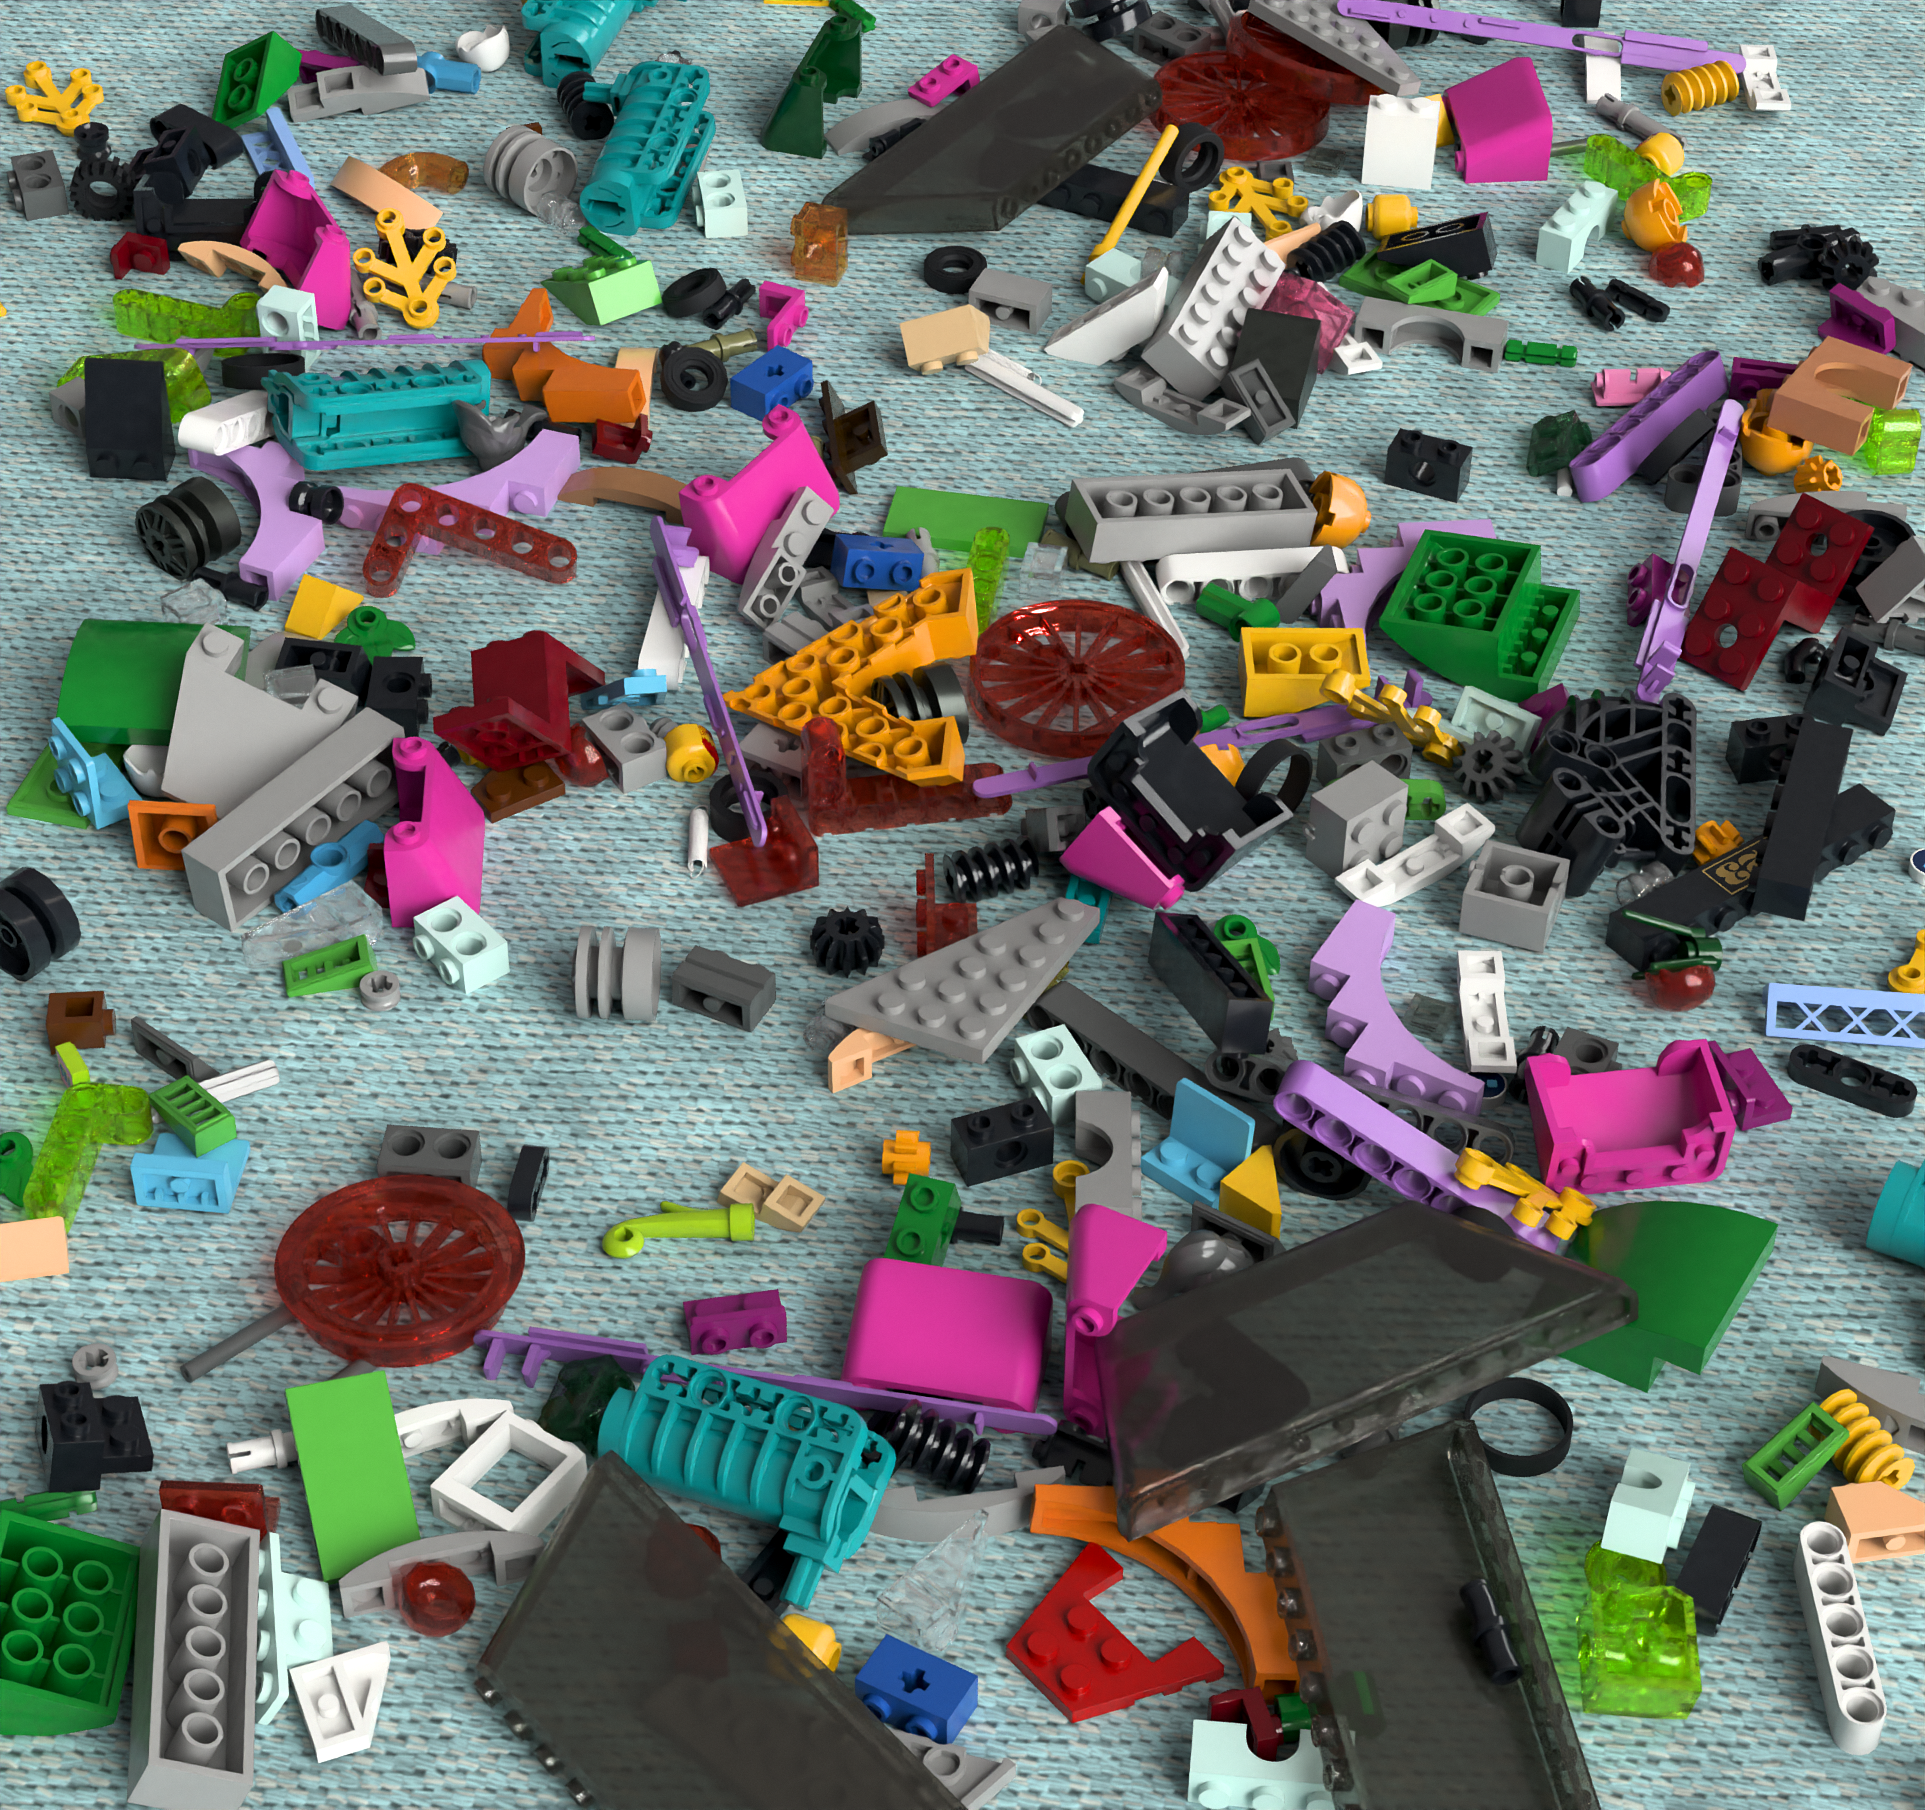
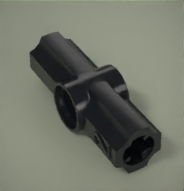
[1757,227,1861,286]

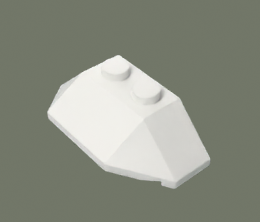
[1044,266,1168,366]

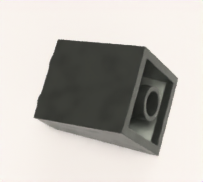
[1225,308,1321,429]

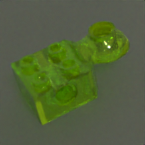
[1576,1538,1702,1720]

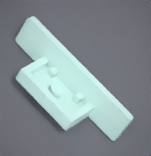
[1406,686,1543,785]
[255,1532,334,1725]

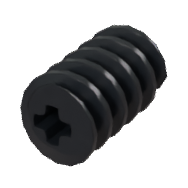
[556,71,614,140]
[1286,220,1366,285]
[943,835,1039,906]
[881,1399,991,1495]

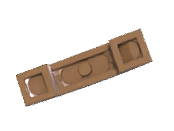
[557,467,686,525]

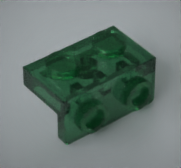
[1526,410,1593,477]
[537,1354,635,1459]

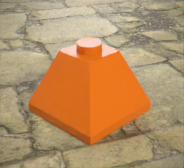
[128,800,218,871]

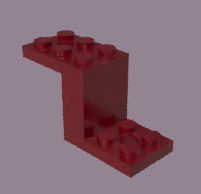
[1679,492,1875,691]
[433,630,605,772]

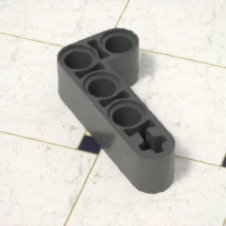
[1664,401,1742,517]

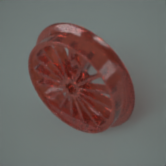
[274,1175,526,1368]

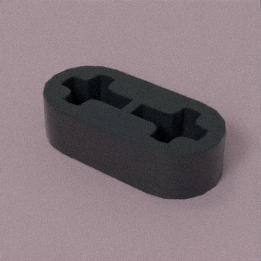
[507,1144,550,1222]

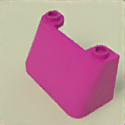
[1441,57,1553,183]
[240,169,351,330]
[678,404,840,585]
[384,737,485,927]
[1059,806,1185,911]
[1524,1039,1737,1195]
[1063,1203,1168,1440]
[839,1258,1053,1434]

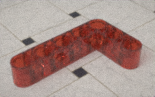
[362,483,577,598]
[801,717,1013,837]

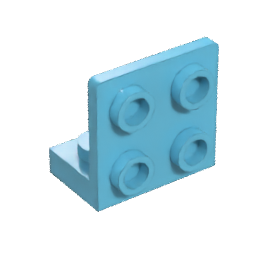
[48,717,142,830]
[1139,1078,1255,1210]
[130,1133,250,1214]

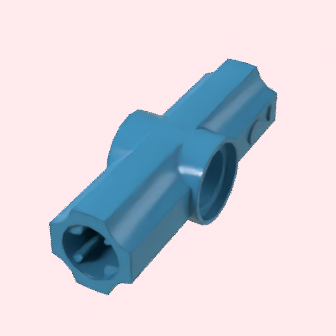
[417,51,481,95]
[274,819,385,923]

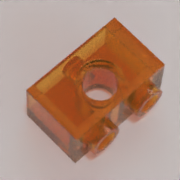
[790,201,848,287]

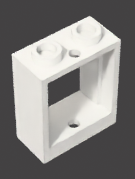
[430,1410,588,1537]

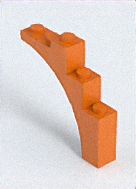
[482,288,647,423]
[1029,1472,1309,1705]

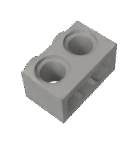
[581,702,668,794]

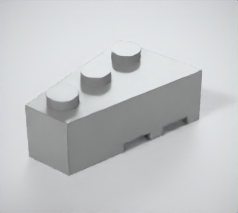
[1856,276,1925,369]
[1856,535,1925,623]

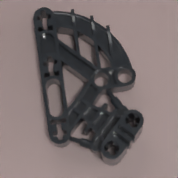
[1515,689,1697,897]

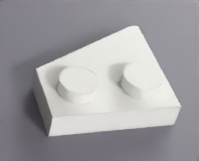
[289,1641,391,1763]

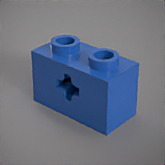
[730,345,814,422]
[830,534,924,591]
[855,1634,978,1745]

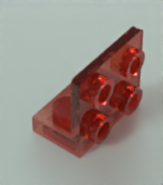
[709,795,819,907]
[916,853,978,958]
[159,1480,281,1542]

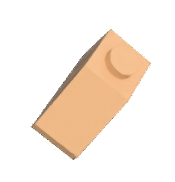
[1824,1481,1925,1563]

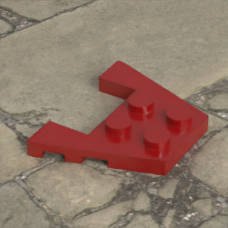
[1006,1542,1225,1723]

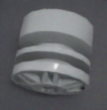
[483,125,578,216]
[571,926,661,1021]

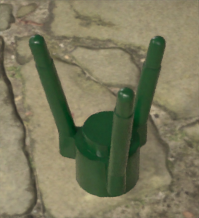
[1621,909,1723,980]

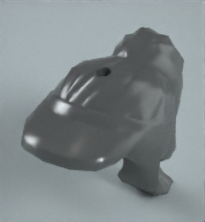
[451,399,548,472]
[1130,1229,1272,1320]

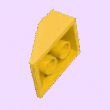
[1237,627,1371,717]

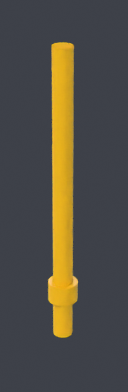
[1080,124,1179,285]

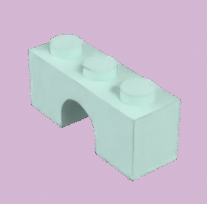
[1536,180,1618,274]
[1084,248,1183,316]
[1600,1448,1696,1564]
[1187,1719,1354,1810]

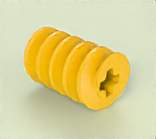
[1661,60,1739,116]
[1808,1389,1915,1490]

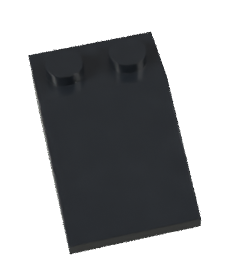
[1377,212,1498,280]
[84,358,176,481]

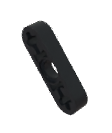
[1787,1044,1917,1118]

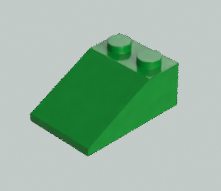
[212,31,302,129]

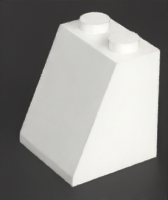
[1361,94,1440,190]

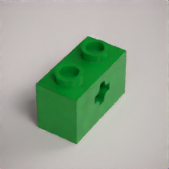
[883,1173,962,1267]

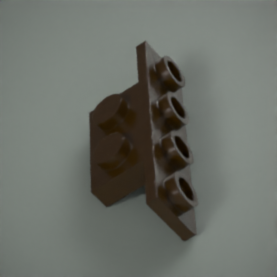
[818,380,888,495]

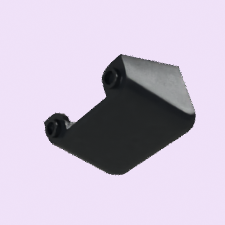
[133,170,289,261]
[1087,688,1294,892]

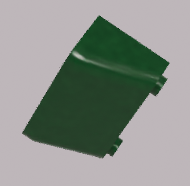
[760,15,862,159]

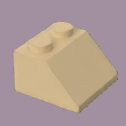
[899,304,990,375]

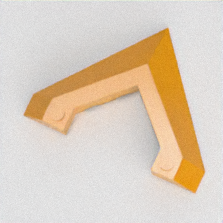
[722,567,979,787]

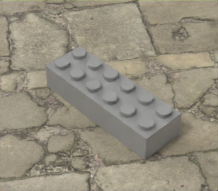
[1140,216,1286,401]
[1065,469,1318,564]
[181,707,405,932]
[127,1508,260,1810]

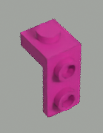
[908,54,982,107]
[759,280,809,352]

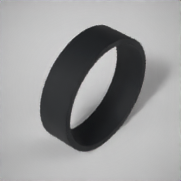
[221,353,305,390]
[1638,408,1715,484]
[1235,739,1313,813]
[1462,1377,1573,1477]

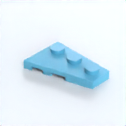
[580,669,667,710]

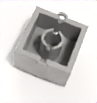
[1302,760,1409,879]
[1458,839,1570,953]

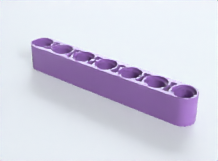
[1569,350,1730,502]
[1273,1060,1560,1275]

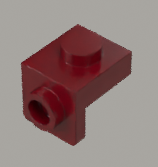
[592,413,653,464]
[1207,1686,1284,1762]

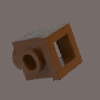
[46,991,116,1055]

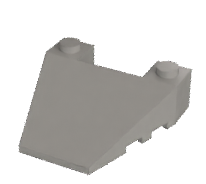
[160,622,358,821]

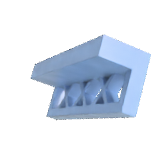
[241,107,315,190]
[1762,983,1925,1049]

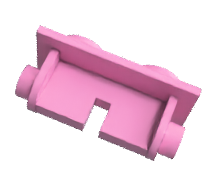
[1590,367,1671,406]

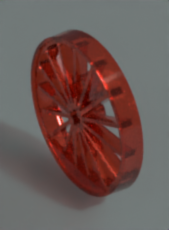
[1225,8,1400,105]
[1147,50,1330,161]
[967,599,1187,758]

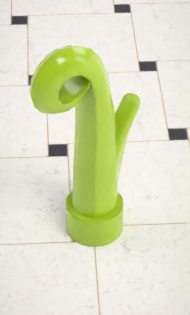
[602,1201,755,1259]

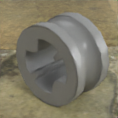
[359,970,401,1011]
[72,1343,119,1390]

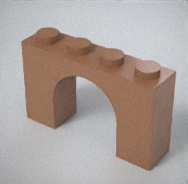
[1766,336,1913,456]

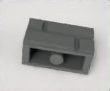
[671,945,776,1032]

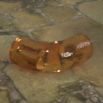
[376,152,469,194]

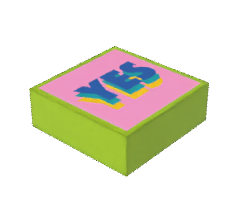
[55,1041,93,1105]

